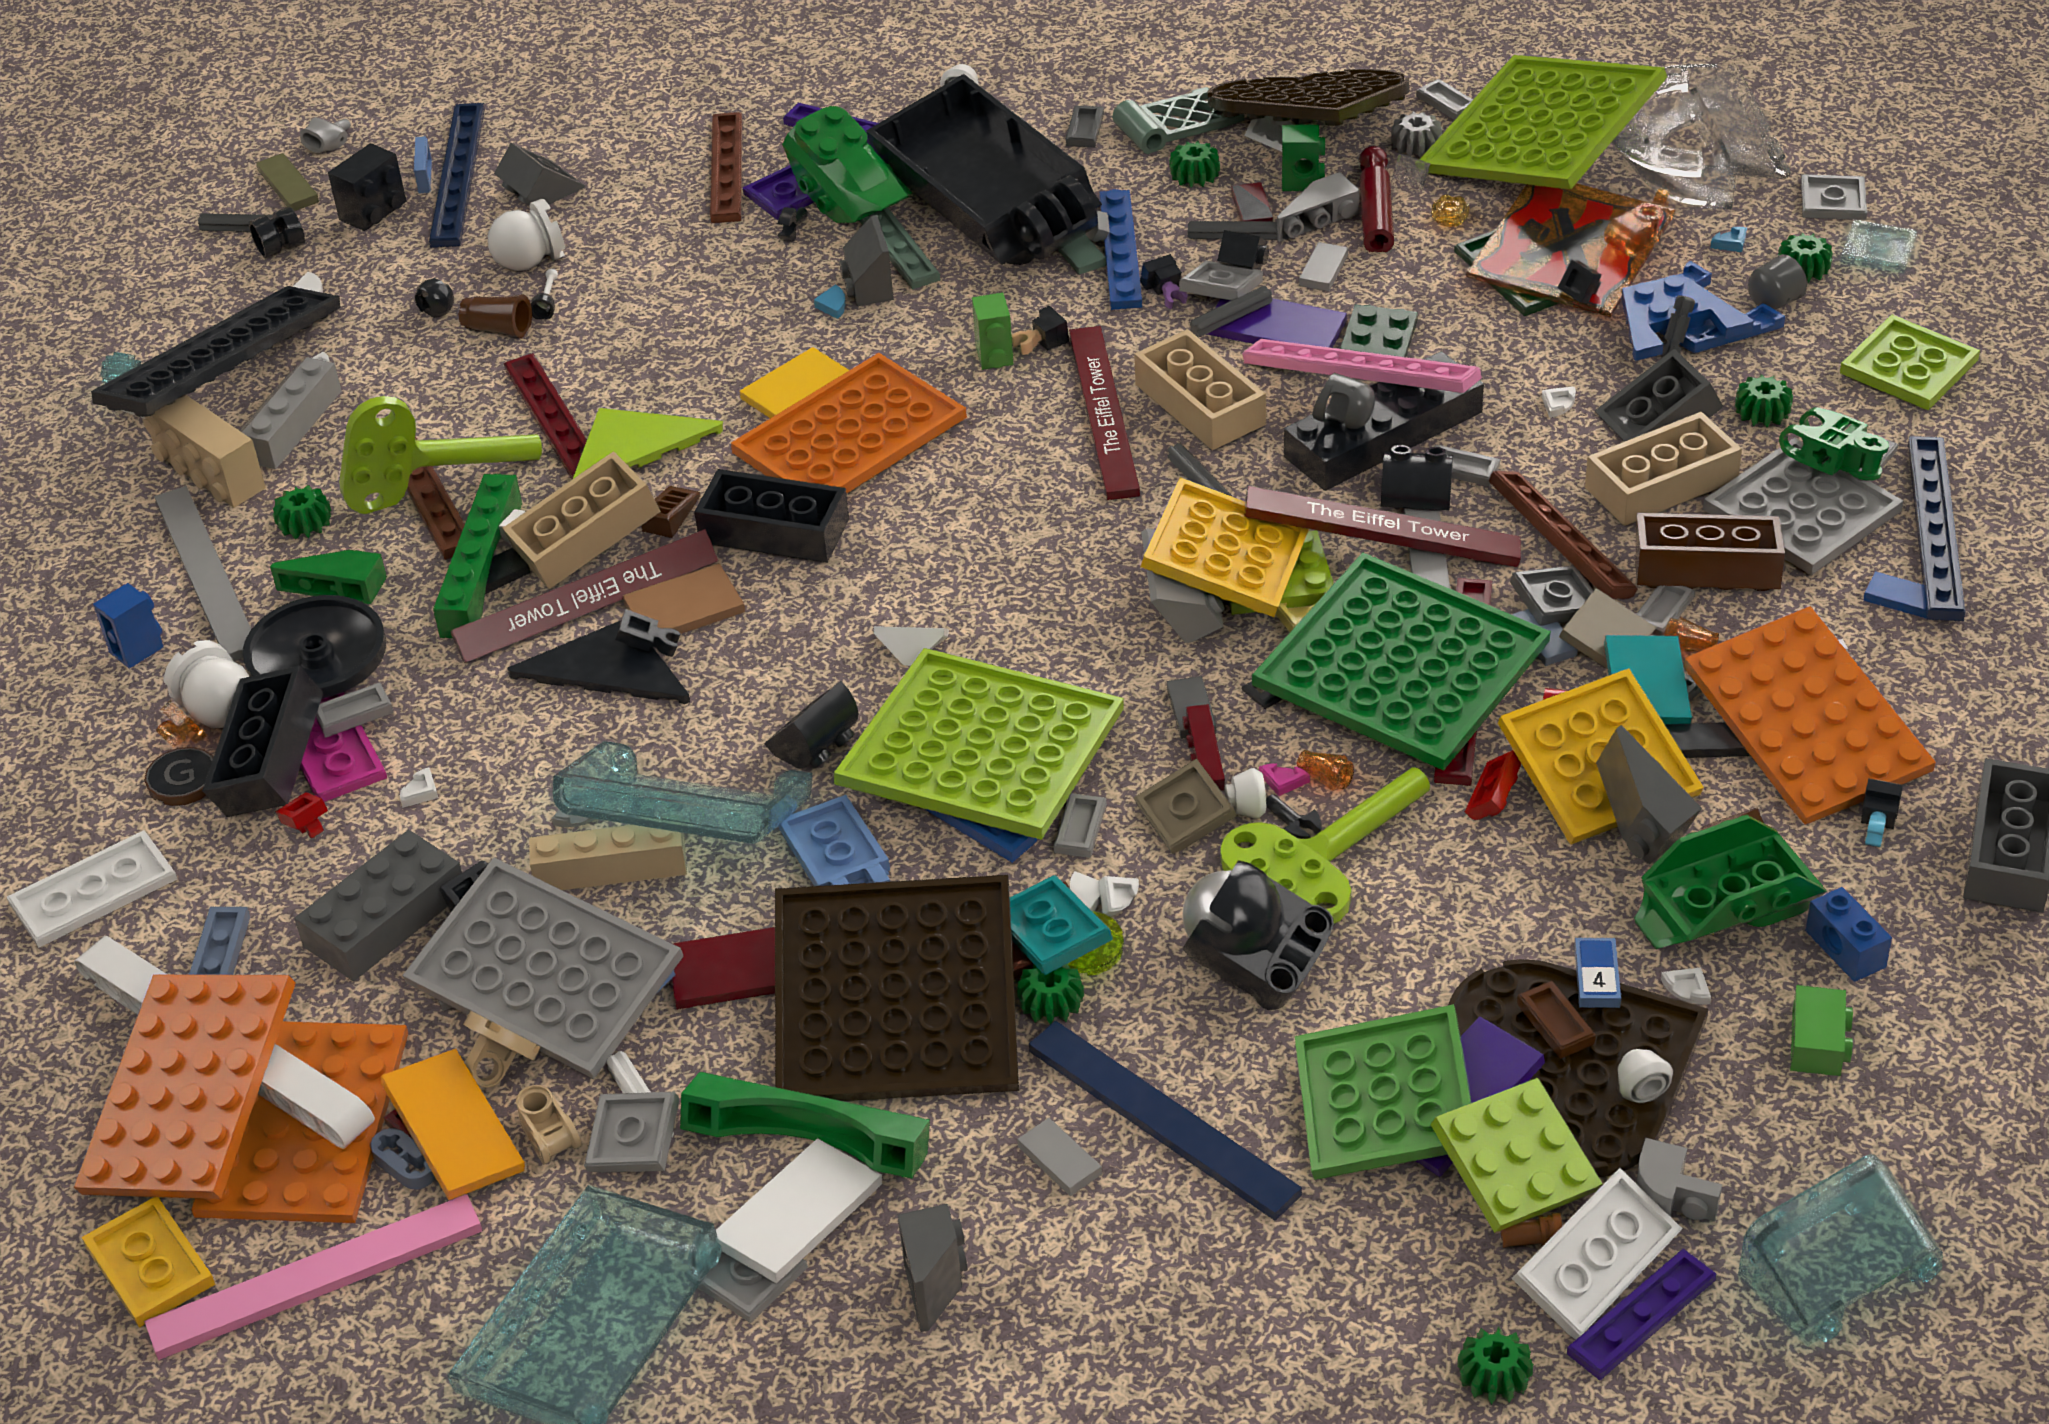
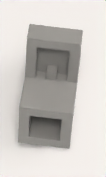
[1636,1138,1722,1221]

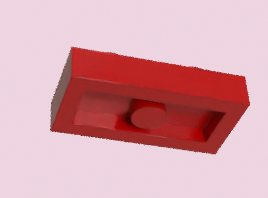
[1464,750,1521,820]

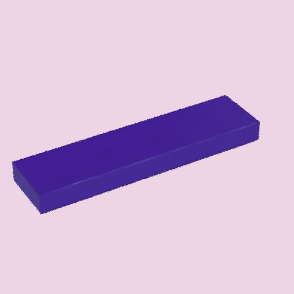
[1567,1249,1717,1380]

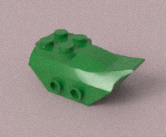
[782,106,912,223]
[1634,815,1827,949]

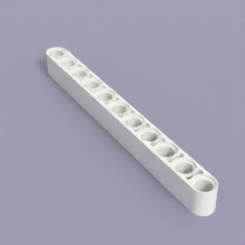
[74,936,375,1149]

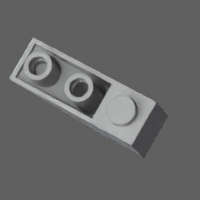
[1277,172,1359,242]

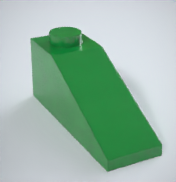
[270,549,387,604]

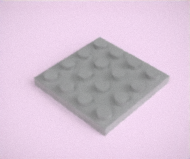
[1703,437,1903,575]

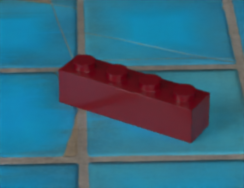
[1182,704,1225,791]

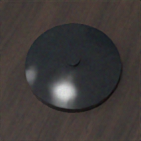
[242,595,386,699]

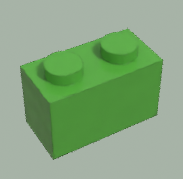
[972,293,1014,370]
[1790,985,1853,1076]

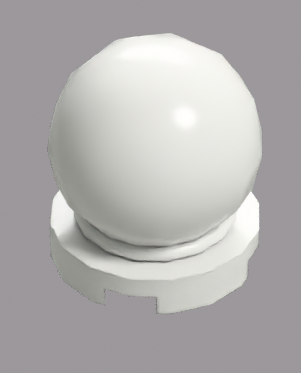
[488,199,565,271]
[163,640,249,728]

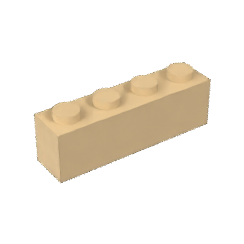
[529,818,687,890]

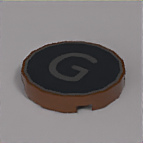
[144,747,214,806]

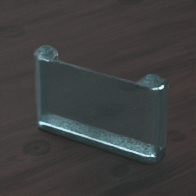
[553,741,812,844]
[447,1185,722,1424]

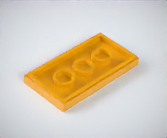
[381,1048,525,1200]

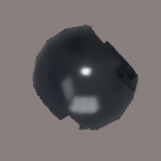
[414,278,454,318]

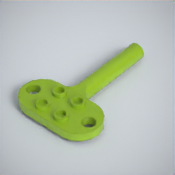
[339,396,542,514]
[1220,767,1430,929]

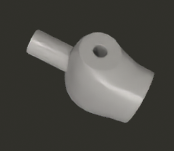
[300,117,351,153]

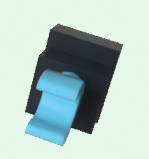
[1861,778,1903,847]

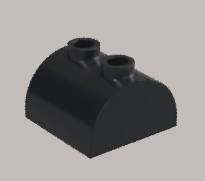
[1380,445,1453,510]
[764,681,859,769]

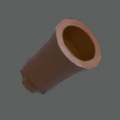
[458,294,532,338]

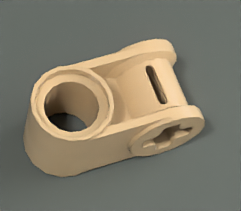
[516,1085,581,1165]

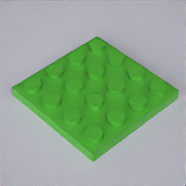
[1294,1004,1472,1180]

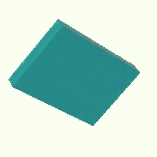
[1604,635,1692,724]
[1010,875,1113,975]

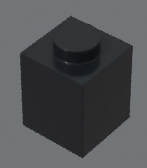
[1217,230,1269,270]

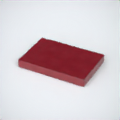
[672,927,775,1010]

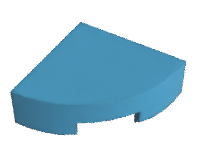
[1710,227,1747,252]
[814,284,846,319]

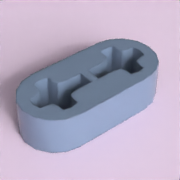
[371,1128,435,1190]

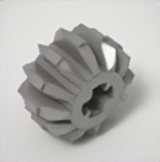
[1391,111,1442,158]

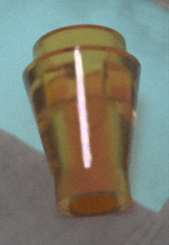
[1664,616,1719,652]
[1297,750,1354,791]

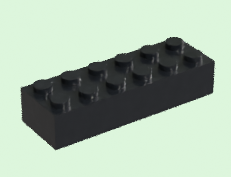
[1284,351,1484,491]

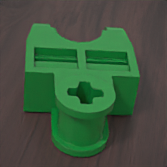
[1779,407,1889,481]

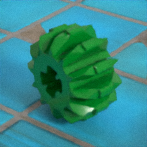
[1169,141,1220,188]
[1778,232,1833,283]
[1735,374,1793,428]
[273,485,332,540]
[1017,963,1084,1025]
[1457,1327,1534,1405]

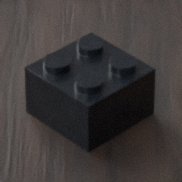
[328,143,407,231]

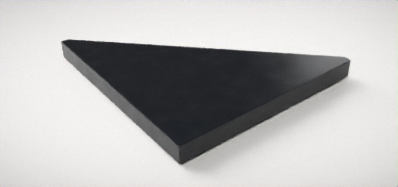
[507,620,690,704]

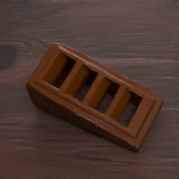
[641,486,701,538]

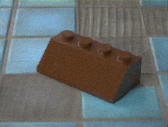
[1635,513,1785,591]

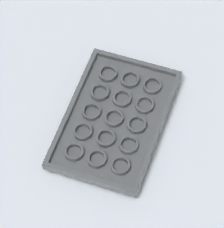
[402,857,683,1079]

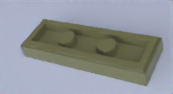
[256,153,319,211]

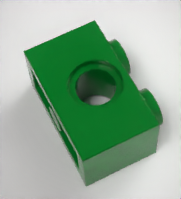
[1282,125,1325,191]

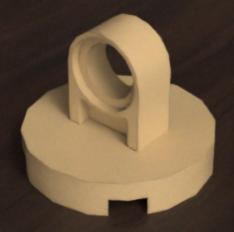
[463,1010,541,1088]

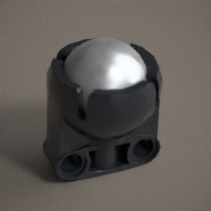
[1182,860,1334,1010]

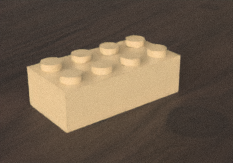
[1134,329,1266,451]
[143,394,266,508]
[1585,412,1742,526]
[502,451,661,589]

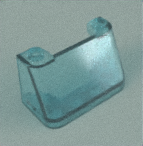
[1738,1154,1943,1347]

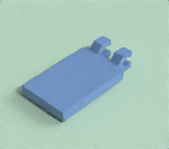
[777,795,890,886]

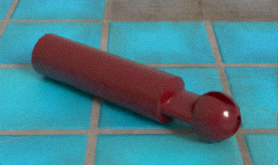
[1358,146,1394,252]

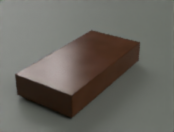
[1517,981,1596,1059]

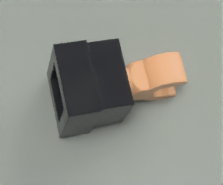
[1012,306,1069,355]

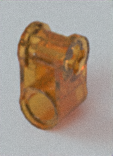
[1604,202,1663,257]

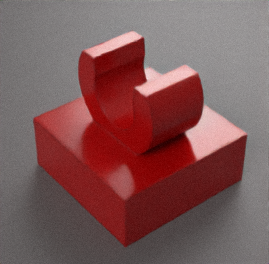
[275,792,328,839]

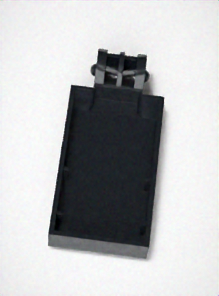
[866,74,1102,265]

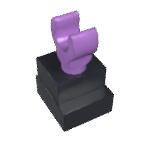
[1140,254,1188,309]

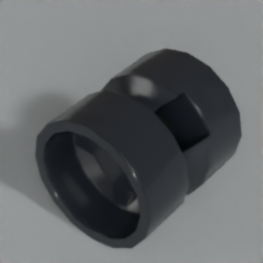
[249,207,305,259]

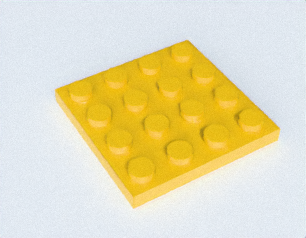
[1140,477,1309,617]
[1497,668,1704,845]

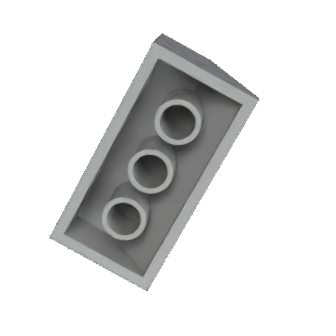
[239,357,342,469]

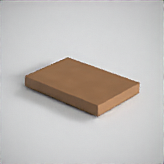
[623,563,745,634]

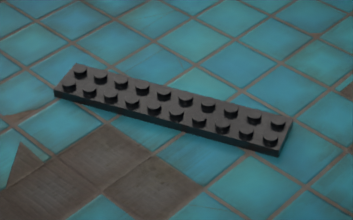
[91,286,340,417]

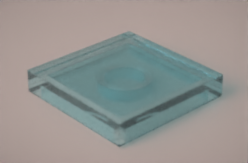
[1840,220,1917,274]

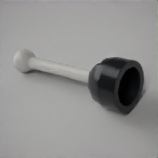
[530,269,558,319]

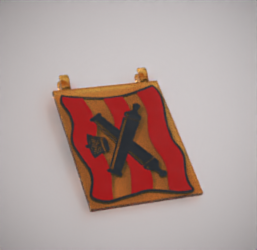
[1466,183,1676,317]

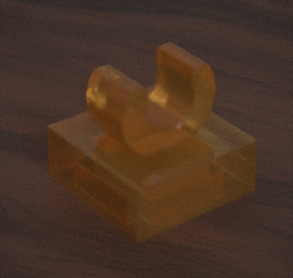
[156,700,207,748]

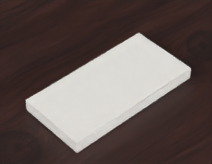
[7,830,177,948]
[711,1138,882,1283]
[1512,1168,1683,1339]

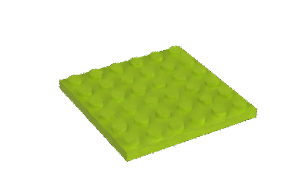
[1417,55,1667,189]
[834,648,1124,840]

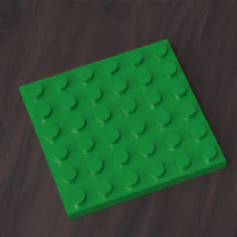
[1252,552,1551,771]

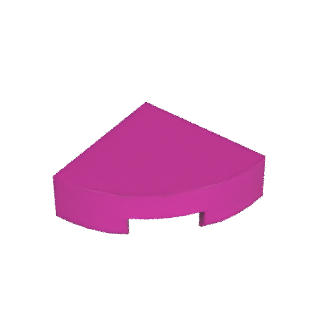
[1259,763,1310,796]

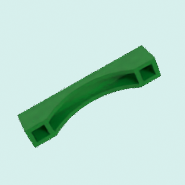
[433,474,522,638]
[680,1072,930,1179]

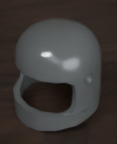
[1748,254,1807,310]
[1312,373,1375,429]

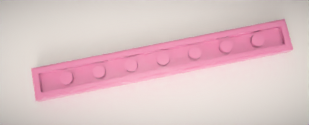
[1242,339,1481,393]
[144,1194,482,1360]

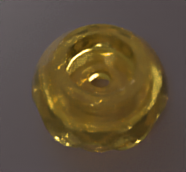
[1431,194,1470,227]

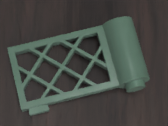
[1112,87,1245,154]

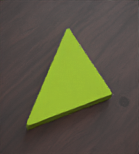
[573,408,723,479]

